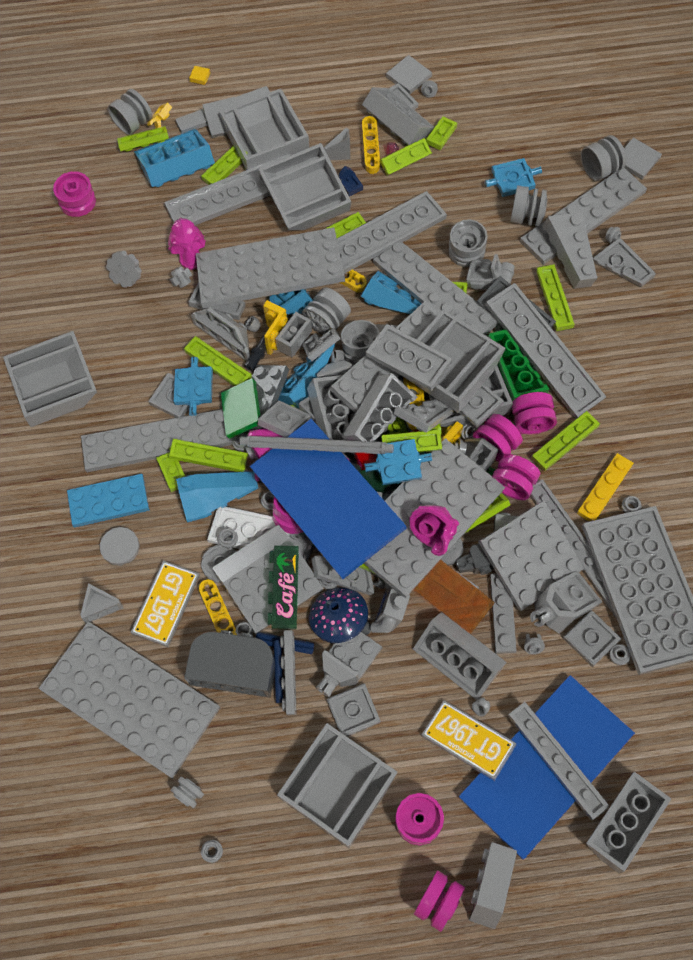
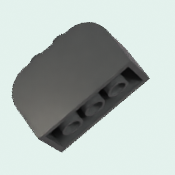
[184,630,275,698]

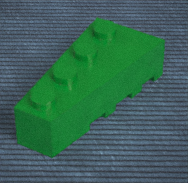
[488,330,550,402]

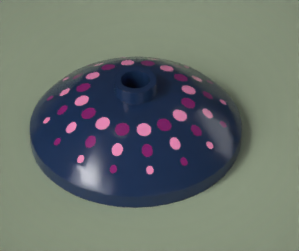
[309,587,368,643]

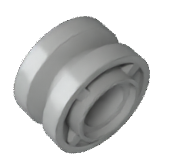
[170,777,204,809]

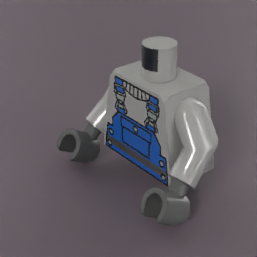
[361,575,410,635]

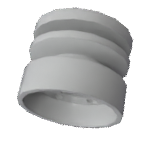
[107,89,153,135]
[581,135,626,181]
[510,185,548,227]
[449,219,487,267]
[302,287,351,335]
[341,320,379,366]

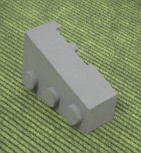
[469,842,517,929]

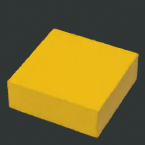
[189,66,210,85]

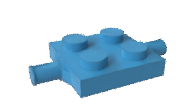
[485,158,542,197]
[174,357,213,416]
[364,439,432,485]

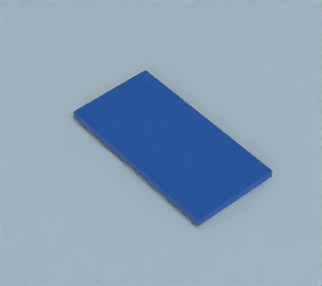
[250,418,407,579]
[458,675,635,860]

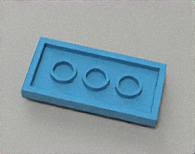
[67,474,150,528]

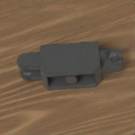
[456,544,494,575]

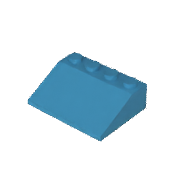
[134,129,215,187]

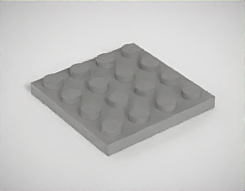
[478,501,584,611]

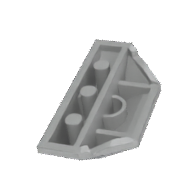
[191,308,250,362]

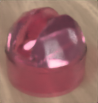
[386,142,399,156]

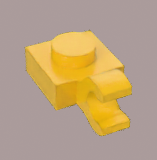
[147,103,172,128]

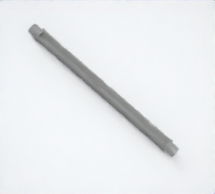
[240,436,394,454]

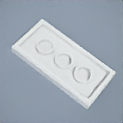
[207,507,290,549]

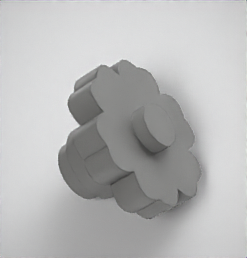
[106,250,142,287]

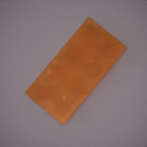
[414,560,495,634]

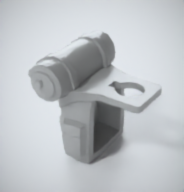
[467,254,515,290]

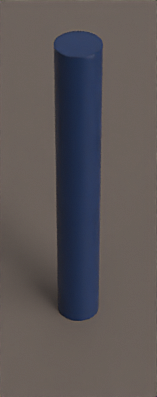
[274,640,284,703]

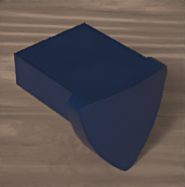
[338,166,363,197]

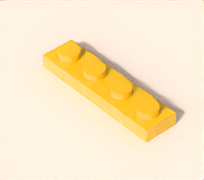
[577,453,634,522]

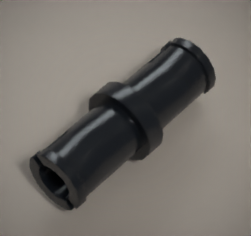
[244,336,266,372]

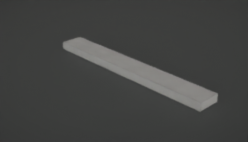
[530,479,616,618]

